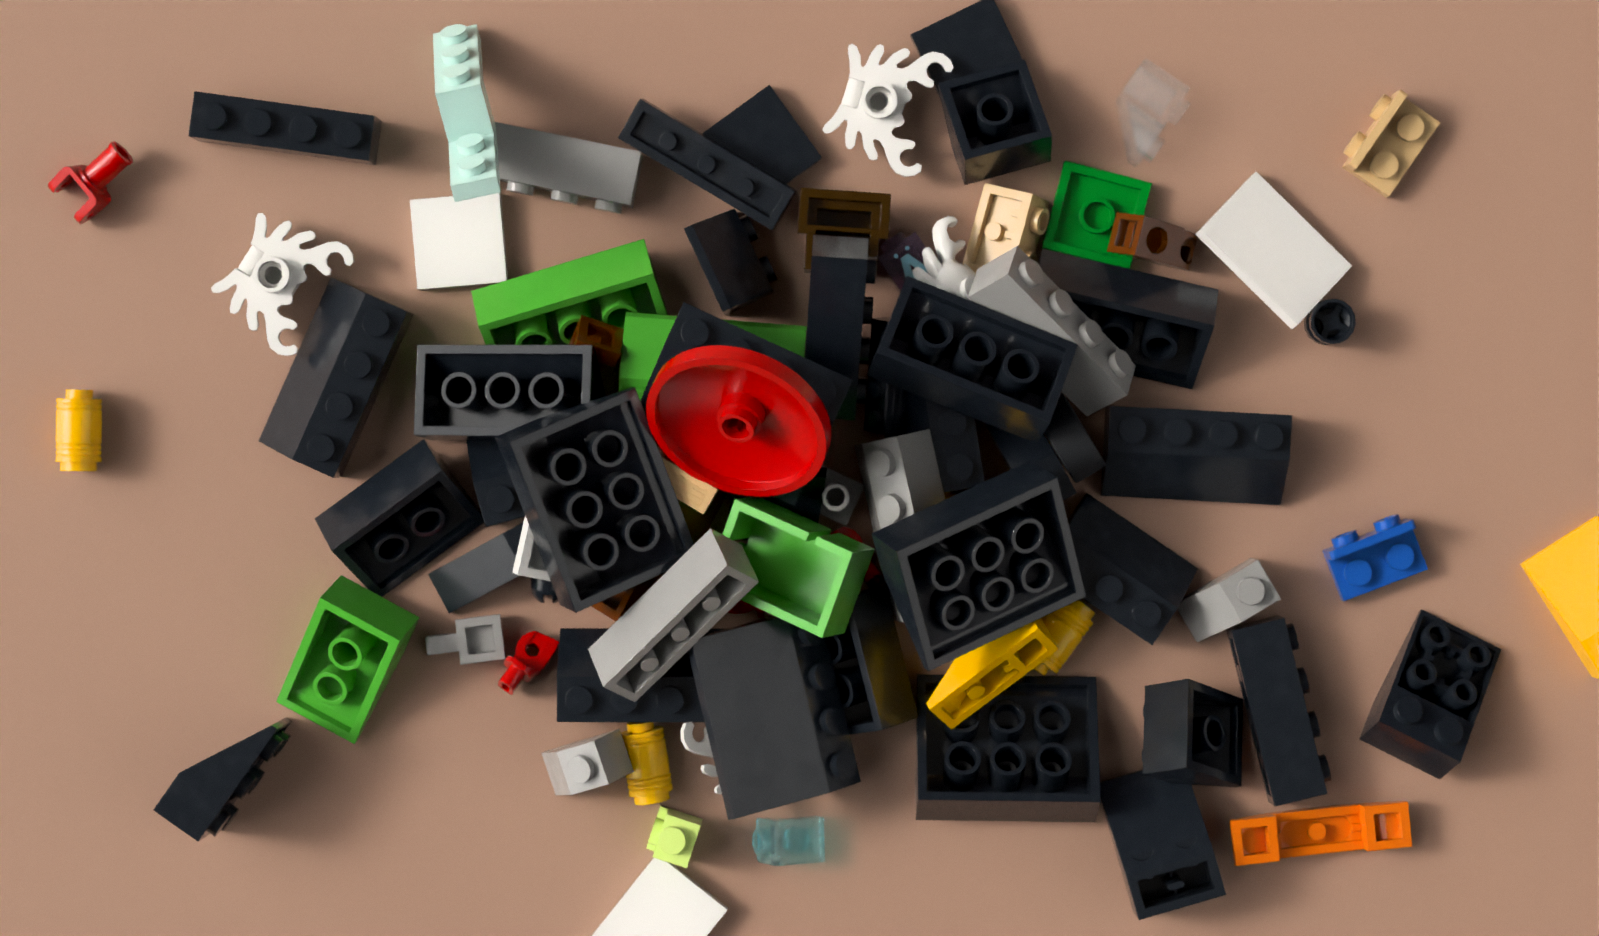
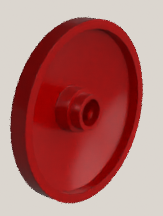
[646,345,831,497]

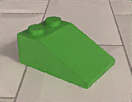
[276,575,420,744]

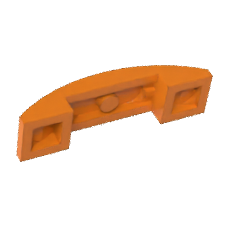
[1230,801,1412,866]

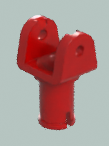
[48,141,133,224]

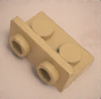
[1342,89,1441,198]
[963,183,1050,273]

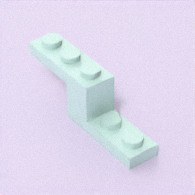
[433,24,501,202]

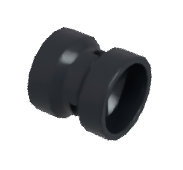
[1304,299,1356,345]

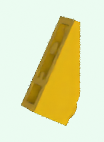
[926,618,1059,730]

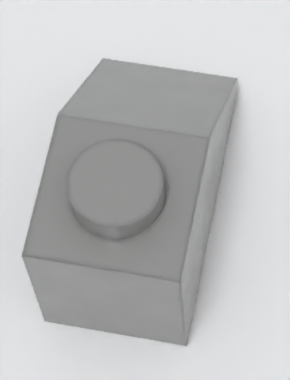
[1177,558,1281,642]
[541,729,634,795]

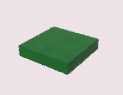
[1041,161,1152,269]

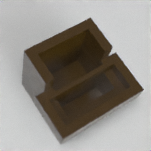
[797,188,891,278]

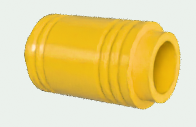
[55,389,102,471]
[1034,600,1095,676]
[621,722,673,805]

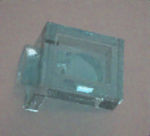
[752,816,825,866]

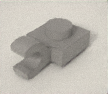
[425,614,506,665]

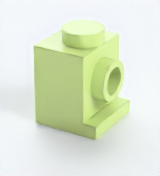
[646,805,703,868]

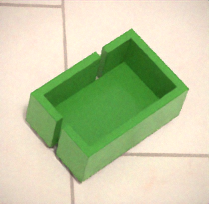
[722,497,875,638]

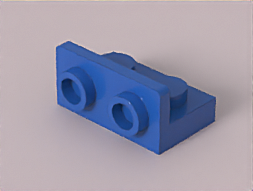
[1322,514,1428,601]

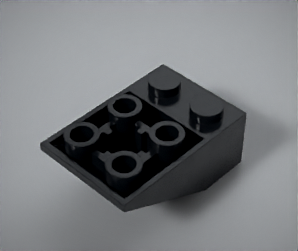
[1359,609,1502,780]
[153,717,292,842]
[1100,770,1226,920]

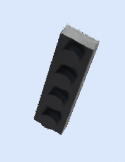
[618,99,797,230]

